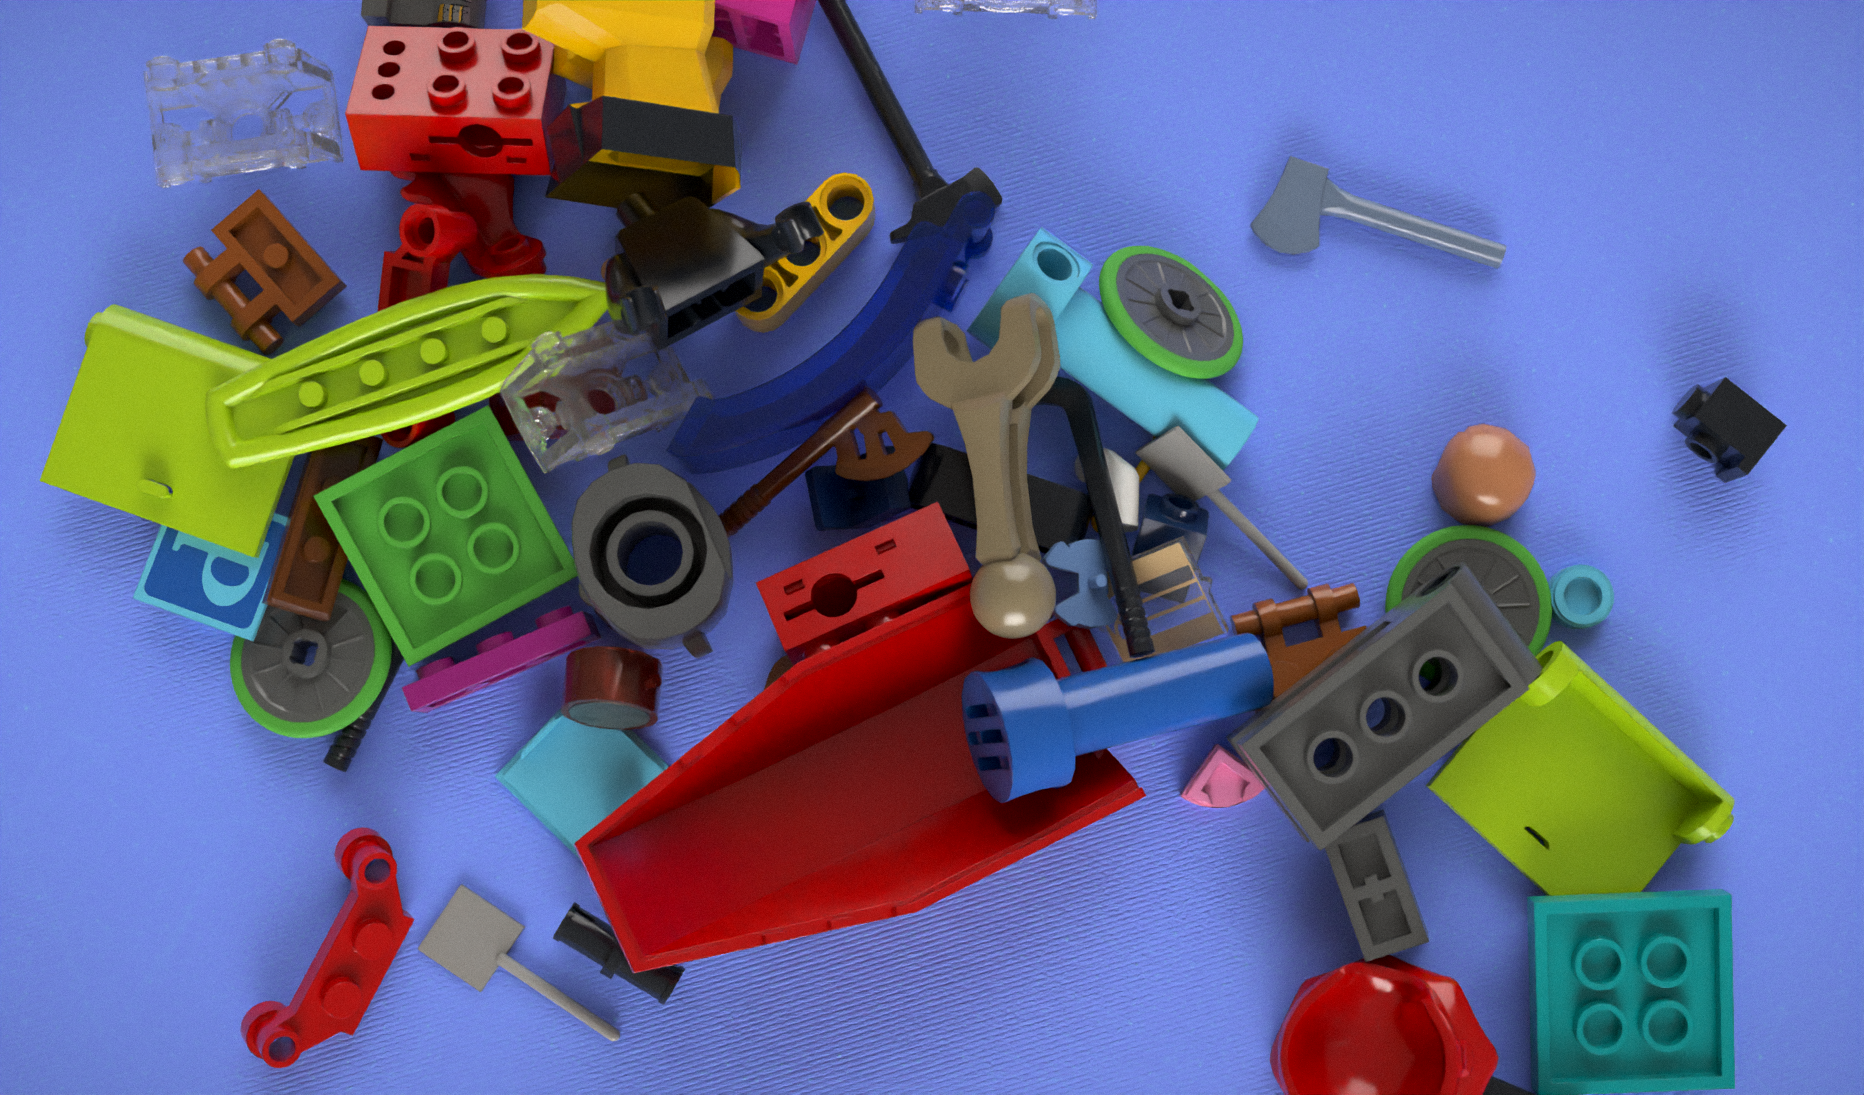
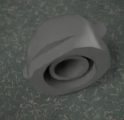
[571,454,733,659]

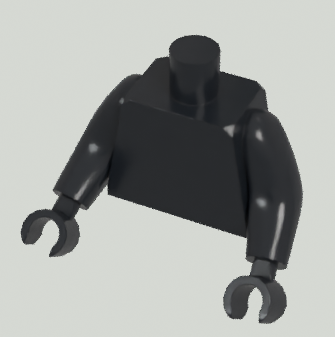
[605,192,824,351]

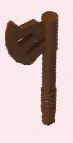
[718,386,934,538]

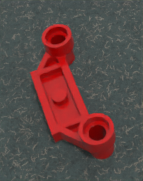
[377,204,477,448]
[240,827,415,1068]

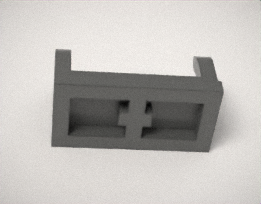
[1325,810,1429,962]

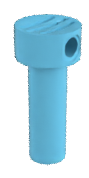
[966,227,1259,471]

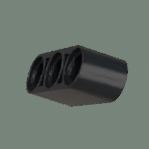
[908,443,1093,554]

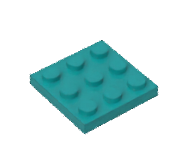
[1527,889,1735,1095]

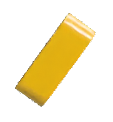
[735,172,876,333]

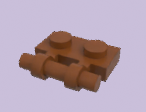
[183,189,347,355]
[1230,583,1367,714]

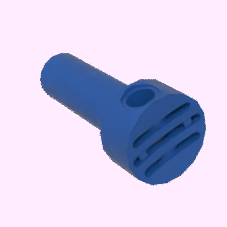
[962,633,1274,803]

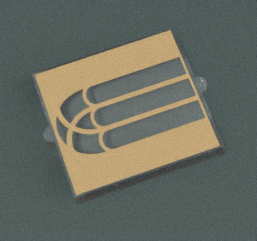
[1098,536,1229,663]

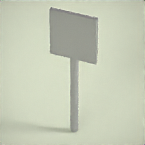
[1135,425,1308,589]
[418,884,620,1042]

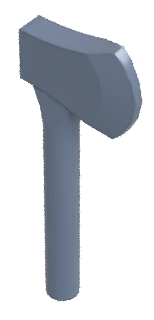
[1250,156,1506,269]

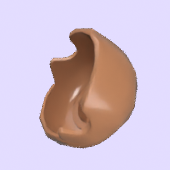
[1431,423,1536,527]

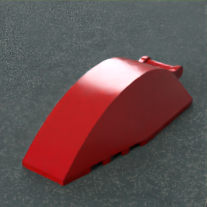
[573,583,1146,973]

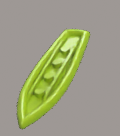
[206,274,608,469]

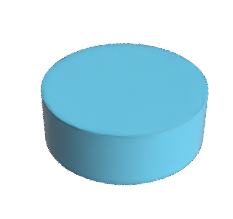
[1548,564,1614,629]

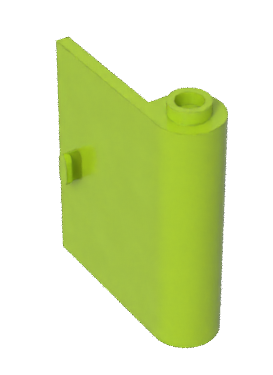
[40,304,295,558]
[1426,641,1735,896]

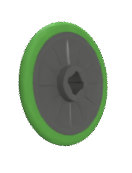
[1099,246,1243,379]
[1385,525,1552,682]
[230,578,392,738]

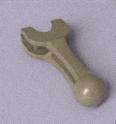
[913,293,1060,639]

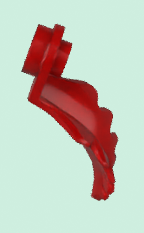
[390,171,547,278]

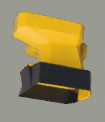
[522,0,742,210]

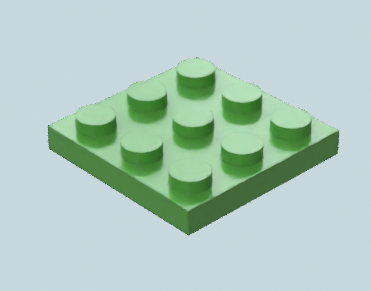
[314,405,578,667]

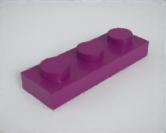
[402,606,601,713]

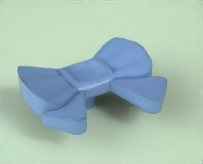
[1041,539,1118,629]

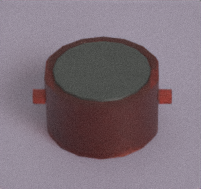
[560,646,663,730]

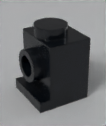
[1672,377,1787,483]

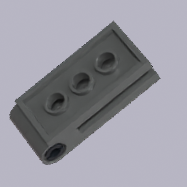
[1226,562,1543,851]

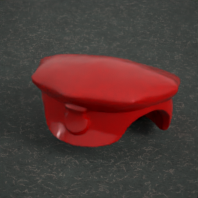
[1270,955,1499,1095]

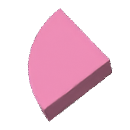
[1179,744,1264,808]

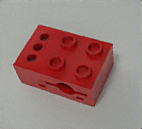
[345,26,567,175]
[756,502,973,666]

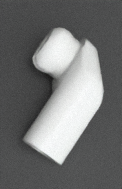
[1075,448,1139,532]

